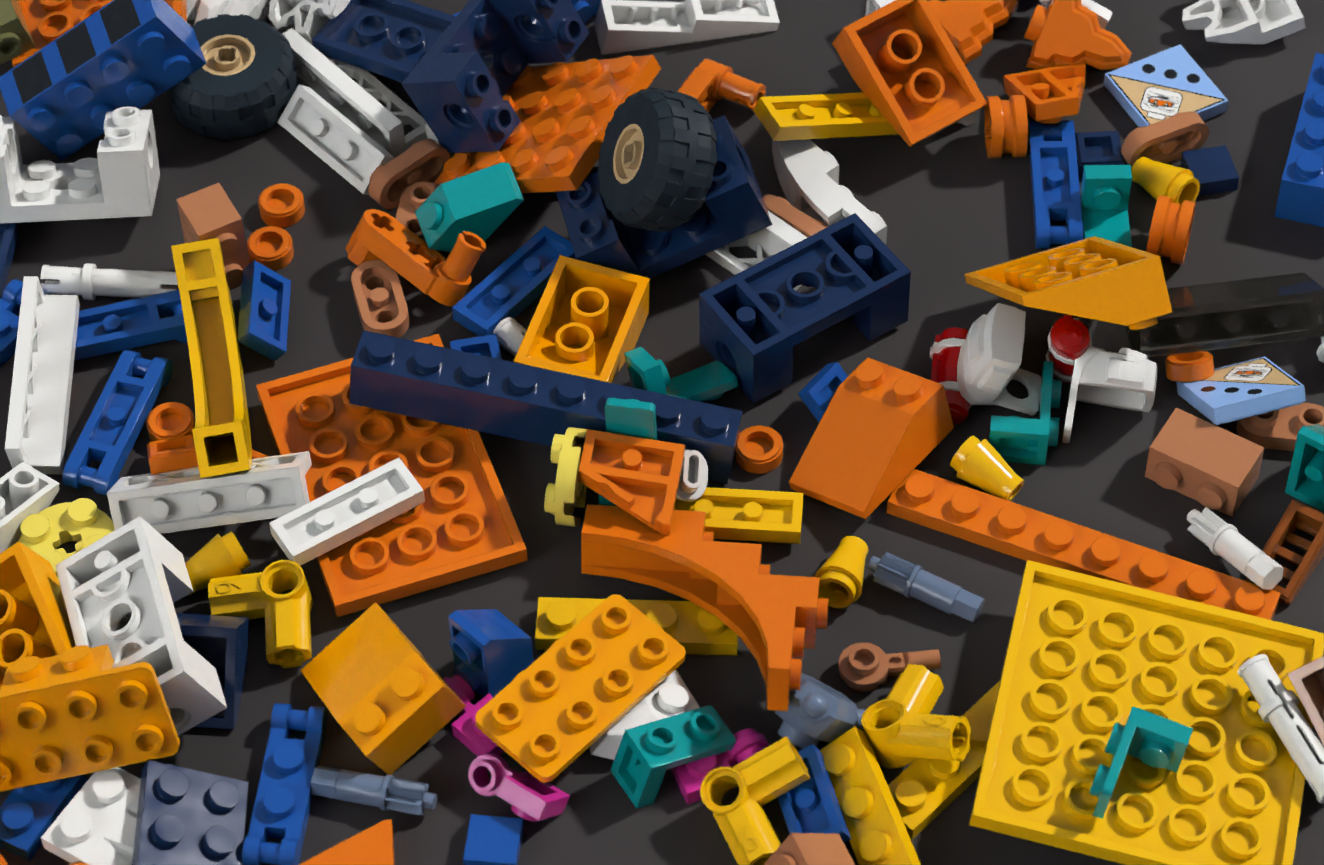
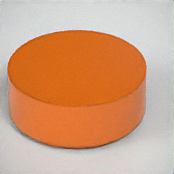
[258,183,305,228]
[246,226,294,271]
[1165,350,1214,382]
[146,402,195,442]
[735,425,783,474]

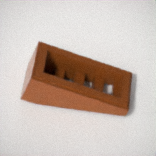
[1245,499,1324,606]

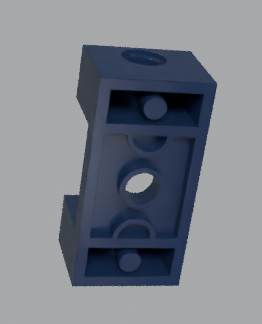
[402,0,589,153]
[556,115,772,279]
[699,213,911,403]

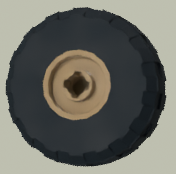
[165,14,298,140]
[598,87,717,232]

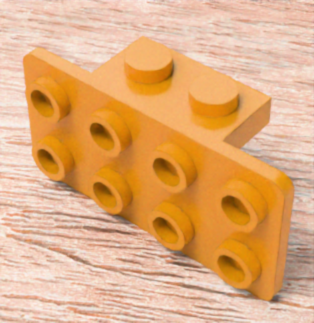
[475,594,686,783]
[0,644,180,792]

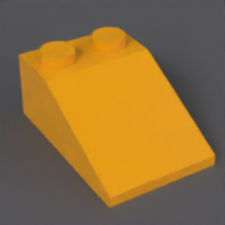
[513,255,650,383]
[300,602,466,775]

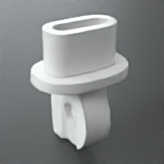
[676,450,708,502]

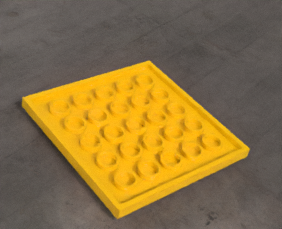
[969,560,1324,865]

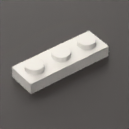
[277,85,395,195]
[269,457,425,566]

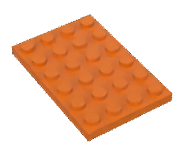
[256,334,528,617]

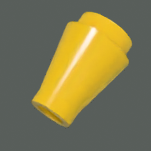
[1131,156,1200,204]
[950,435,1025,501]
[185,531,252,596]
[814,536,869,608]

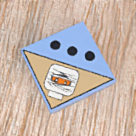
[1104,44,1228,127]
[1176,356,1306,425]

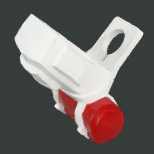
[930,303,1041,426]
[1046,315,1157,443]

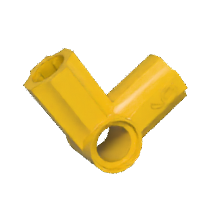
[208,560,313,668]
[861,664,971,769]
[700,736,810,865]

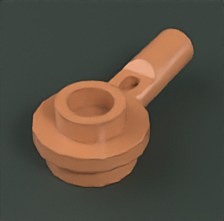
[838,642,941,692]

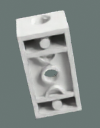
[0,107,160,224]
[55,516,227,736]

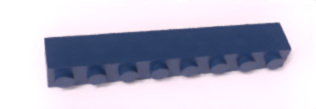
[349,330,743,484]

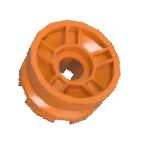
[984,95,1028,159]
[1146,195,1196,265]

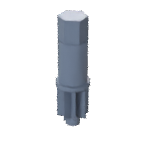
[867,552,985,624]
[311,766,437,815]

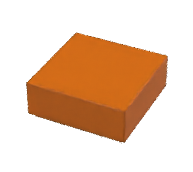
[147,434,198,475]

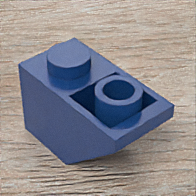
[448,609,534,698]

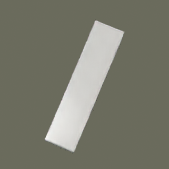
[594,0,780,55]

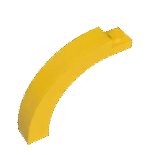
[171,238,252,478]

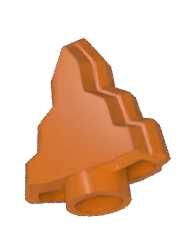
[928,0,1018,65]
[1024,0,1132,70]

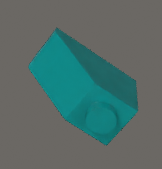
[415,162,524,252]
[1285,424,1324,512]

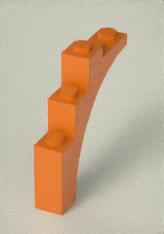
[581,504,828,711]

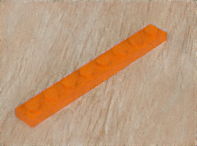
[887,469,1281,620]

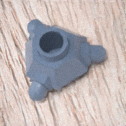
[775,674,865,749]

